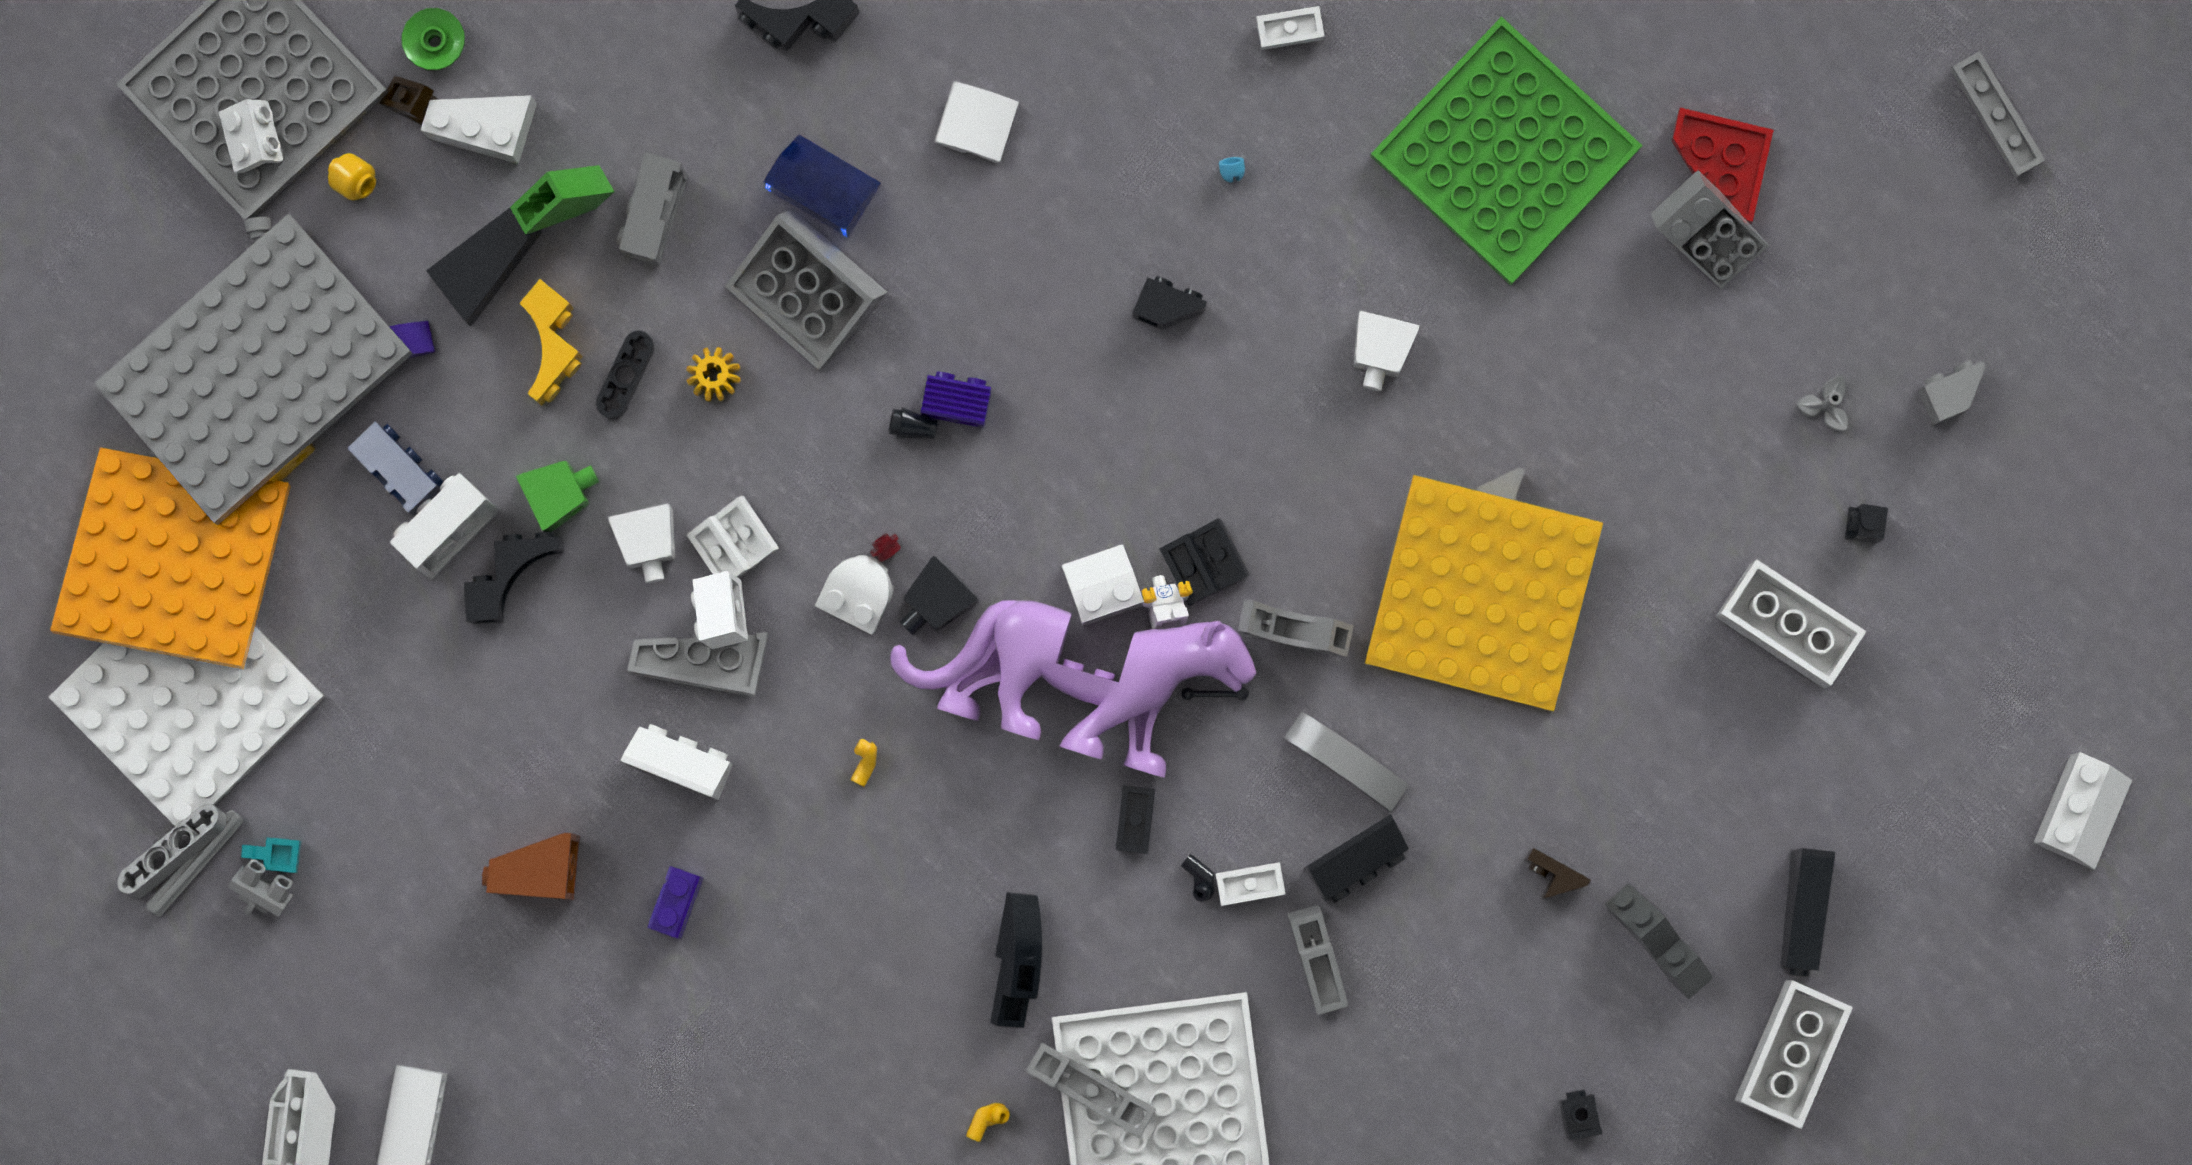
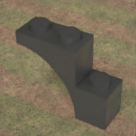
[1605,883,1713,999]

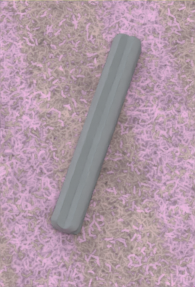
[146,810,244,917]

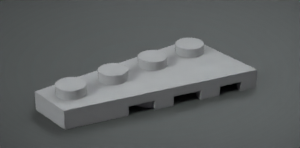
[627,632,769,697]

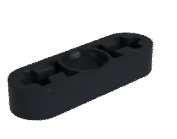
[596,331,654,420]

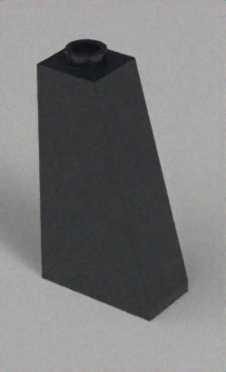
[426,208,542,326]
[1780,848,1835,977]

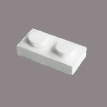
[1256,6,1325,50]
[1215,862,1286,906]

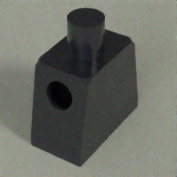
[900,556,979,635]

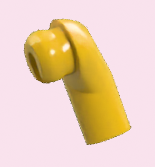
[850,739,877,787]
[966,1103,1010,1142]

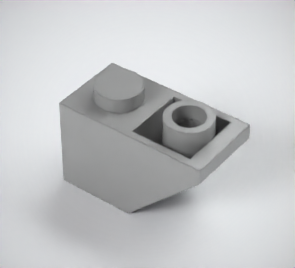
[1918,360,1986,426]

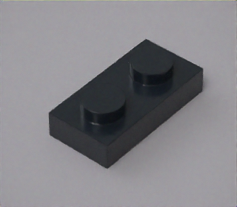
[1116,785,1155,854]

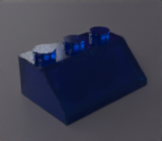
[763,134,881,237]

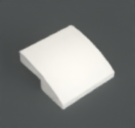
[934,81,1019,163]
[687,496,779,578]

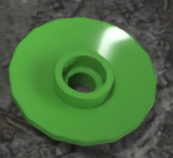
[402,8,465,71]

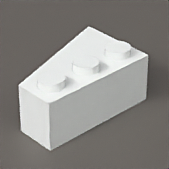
[421,95,537,164]

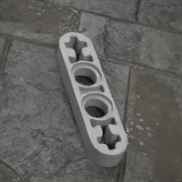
[117,804,227,899]

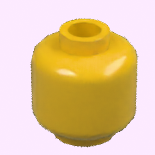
[328,153,376,201]

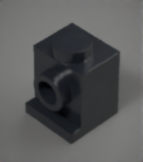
[1844,504,1888,544]
[1559,1089,1602,1140]

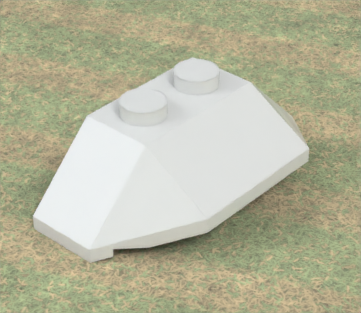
[262,1069,336,1165]

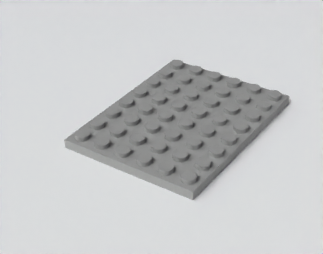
[94,213,413,525]

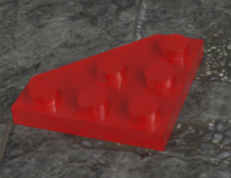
[1671,107,1774,224]

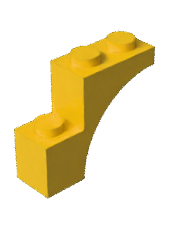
[519,279,583,406]

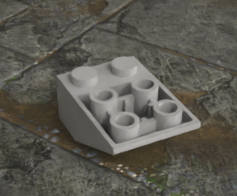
[1650,170,1769,289]

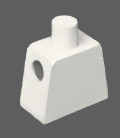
[1354,311,1420,391]
[608,504,675,583]

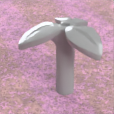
[1796,375,1848,431]

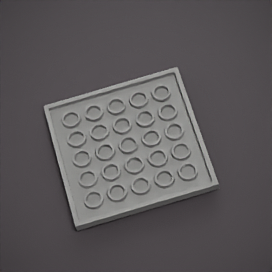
[116,0,388,221]

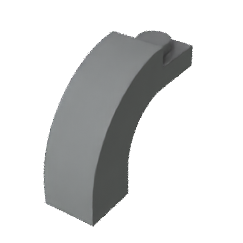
[1238,599,1354,657]

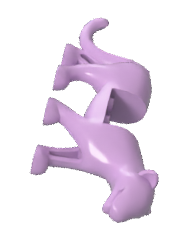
[890,600,1257,778]

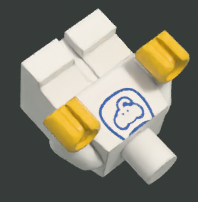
[1141,575,1193,629]

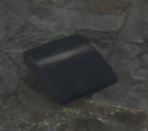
[1159,518,1250,606]

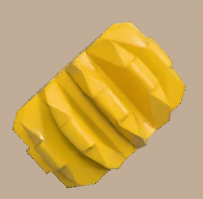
[686,347,741,402]

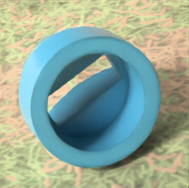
[1219,157,1245,183]

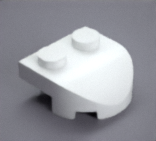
[815,555,894,635]

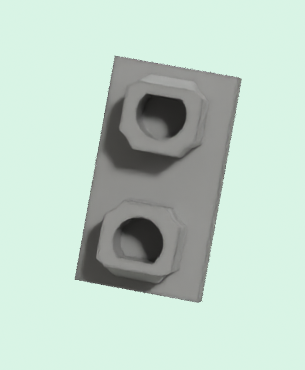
[227,859,293,917]

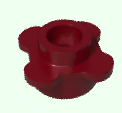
[870,533,901,562]

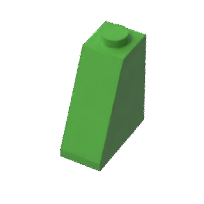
[510,165,614,234]

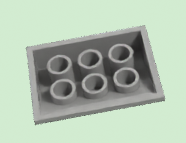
[725,208,888,370]

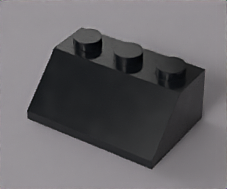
[1304,814,1409,903]

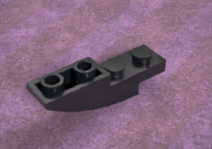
[990,892,1042,1028]

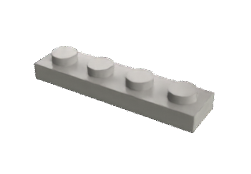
[1950,51,2045,178]

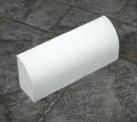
[377,1065,448,1165]

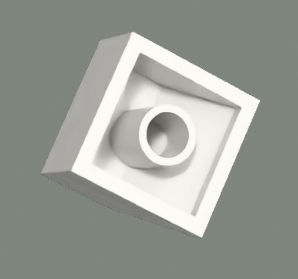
[1062,544,1144,626]

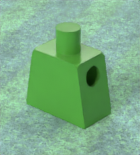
[516,461,599,532]

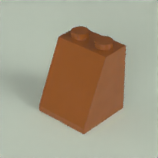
[482,832,580,900]

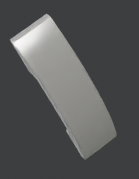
[1284,712,1409,812]
[1026,1043,1156,1138]

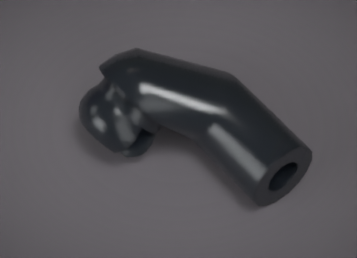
[1181,854,1215,902]

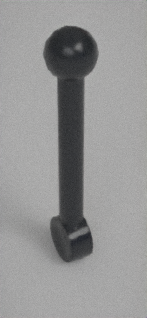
[1181,687,1249,700]

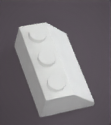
[390,473,500,580]
[621,724,733,800]
[2033,752,2132,870]

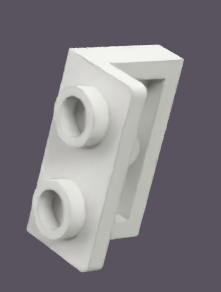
[219,99,283,173]

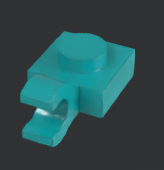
[241,837,301,873]

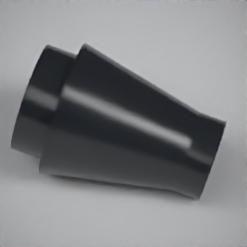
[889,407,938,439]

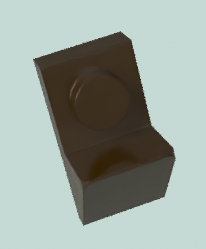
[380,76,437,125]
[1524,848,1591,899]

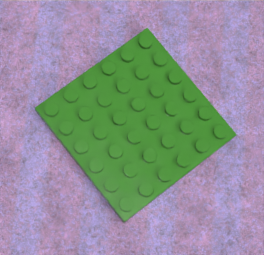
[1370,16,1643,285]

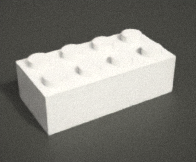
[1715,559,1866,689]
[1734,980,1853,1129]

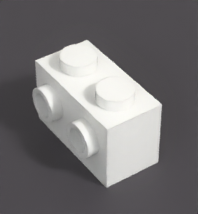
[691,571,748,649]

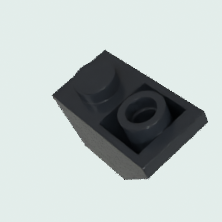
[1133,276,1207,330]

